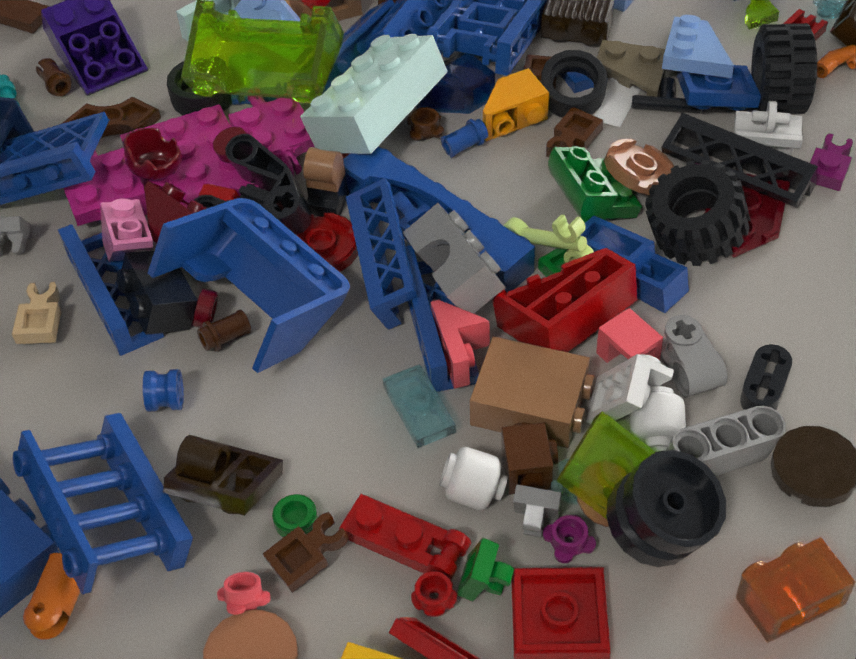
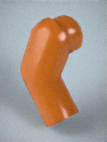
[817,44,856,78]

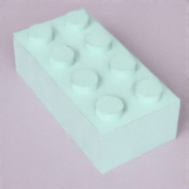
[300,34,448,154]

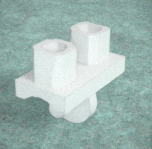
[734,101,803,155]

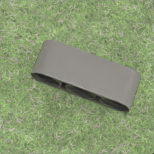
[666,406,786,476]

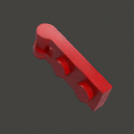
[339,494,472,580]

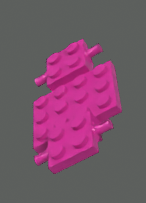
[63,90,315,226]

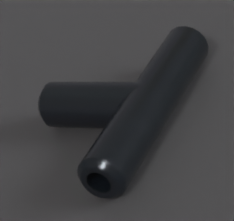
[631,77,702,113]

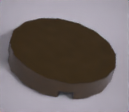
[770,426,856,507]

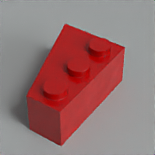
[493,248,637,352]

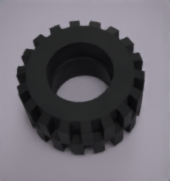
[751,23,817,114]
[645,160,750,266]

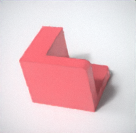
[596,308,663,363]

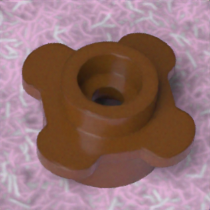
[407,107,444,140]

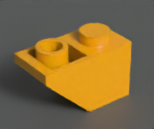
[483,68,549,141]

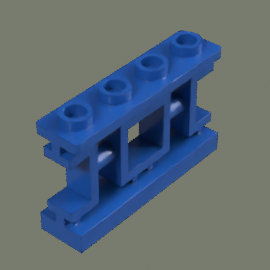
[427,0,547,76]

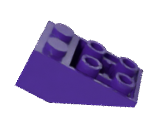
[41,0,148,96]

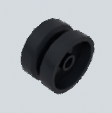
[606,450,726,567]

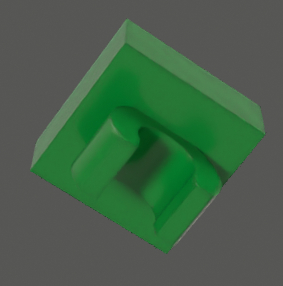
[457,537,514,602]

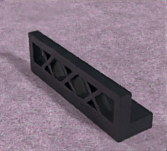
[661,113,818,208]

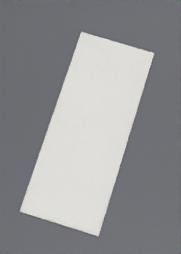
[592,78,641,127]

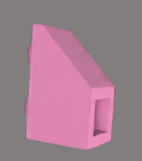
[100,198,153,262]

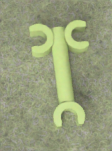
[503,214,594,263]

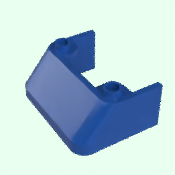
[148,198,350,373]

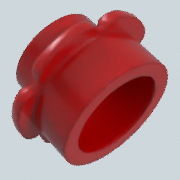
[411,571,457,617]

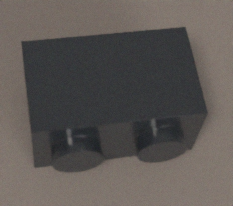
[116,250,198,335]

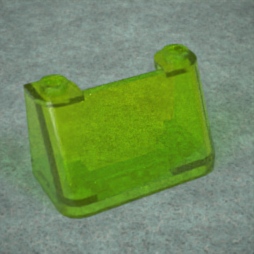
[181,0,344,104]

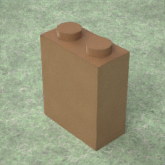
[470,336,595,448]

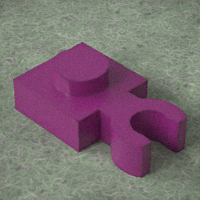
[810,133,853,191]

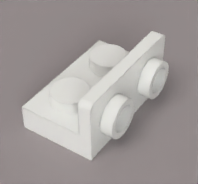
[586,354,674,428]

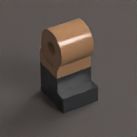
[303,147,349,217]

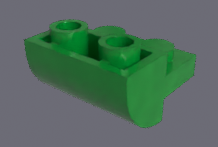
[548,146,642,223]

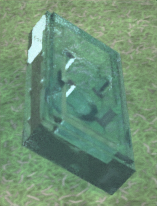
[383,364,456,448]

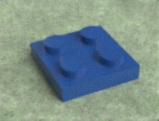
[676,65,761,111]

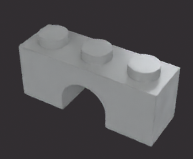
[403,203,506,314]

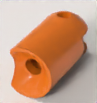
[23,553,80,640]

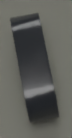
[740,344,792,410]

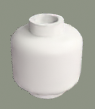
[629,386,686,453]
[439,447,508,510]

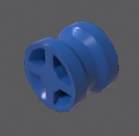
[142,369,184,412]

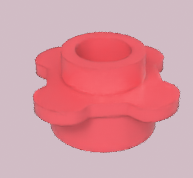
[217,572,271,615]

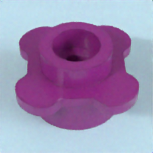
[543,515,596,563]

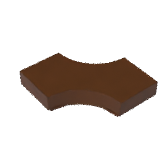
[61,97,161,138]

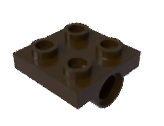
[163,435,283,516]

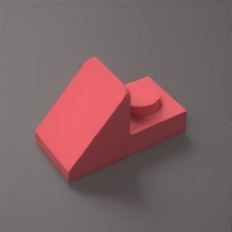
[431,300,490,389]

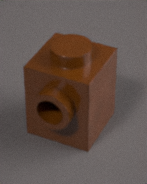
[501,422,558,495]

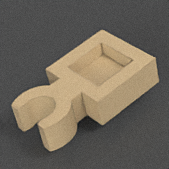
[12,282,62,344]

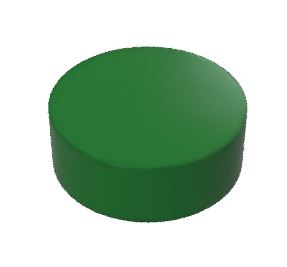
[272,494,318,537]

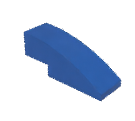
[581,216,689,313]

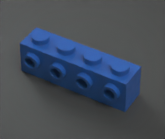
[362,0,452,49]

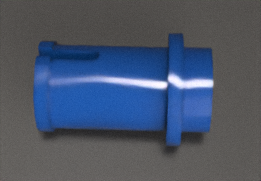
[441,119,488,158]

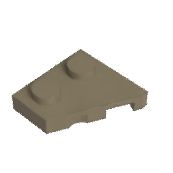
[597,40,665,96]

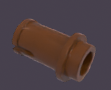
[36,58,72,96]
[197,309,251,352]

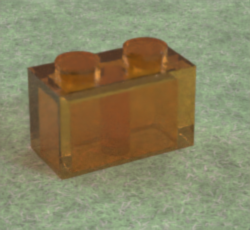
[736,537,856,643]

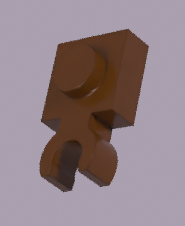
[546,108,603,157]
[263,512,349,593]

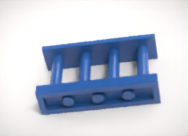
[13,413,193,595]

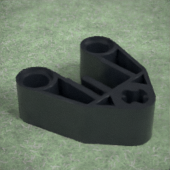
[194,134,312,235]

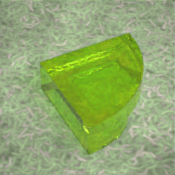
[744,0,780,30]

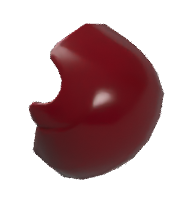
[123,128,182,181]

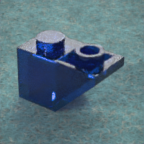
[416,53,495,114]

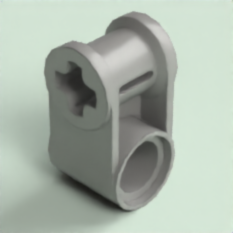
[660,315,727,397]

